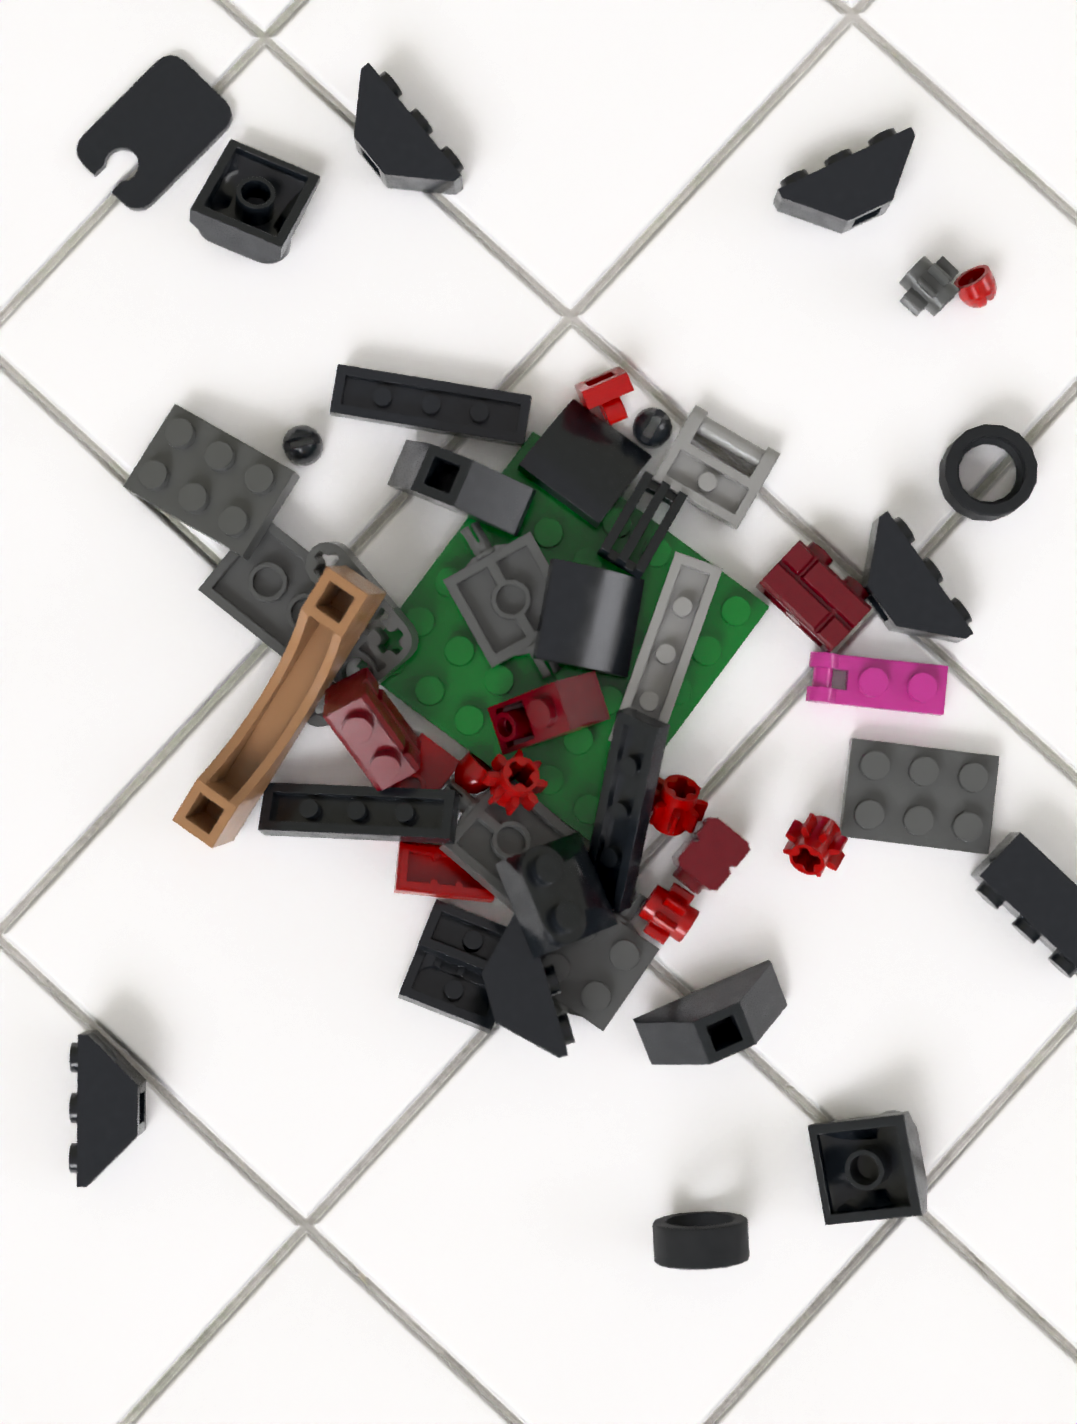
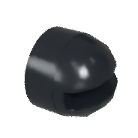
[632,408,672,449]
[283,425,323,466]

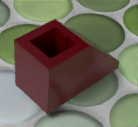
[487,671,611,755]

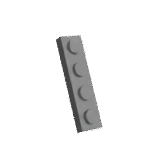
[608,552,723,741]

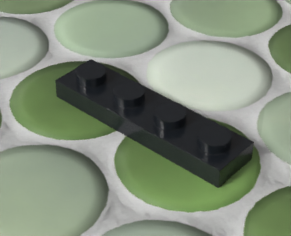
[330,364,532,447]
[588,707,670,912]
[258,782,460,844]

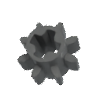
[899,256,960,317]

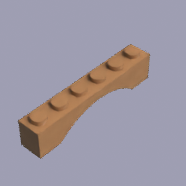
[172,566,387,848]

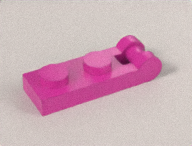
[806,652,948,716]

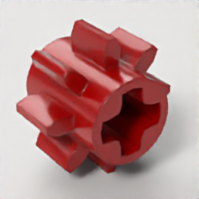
[481,749,548,816]
[649,774,708,836]
[782,813,848,877]
[638,882,700,945]

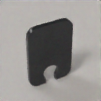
[76,55,233,211]

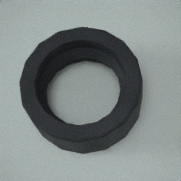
[938,424,1038,521]
[652,1211,750,1270]

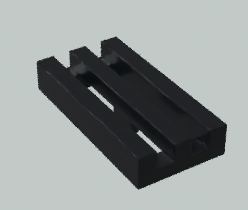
[597,471,688,579]

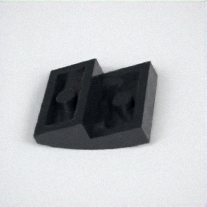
[517,398,652,528]
[533,558,645,678]
[398,899,507,1034]

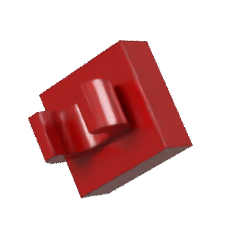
[574,366,634,425]

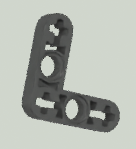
[305,541,419,727]

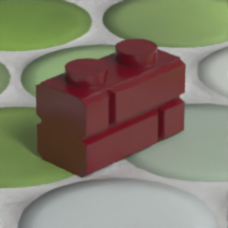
[756,540,872,653]
[322,667,421,791]
[671,817,751,895]

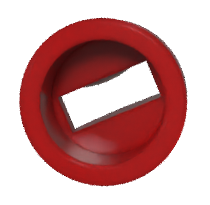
[954,265,997,308]
[454,751,493,794]

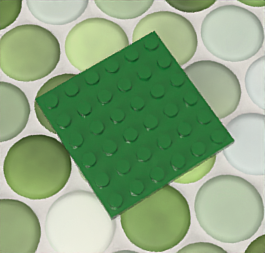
[356,431,770,842]

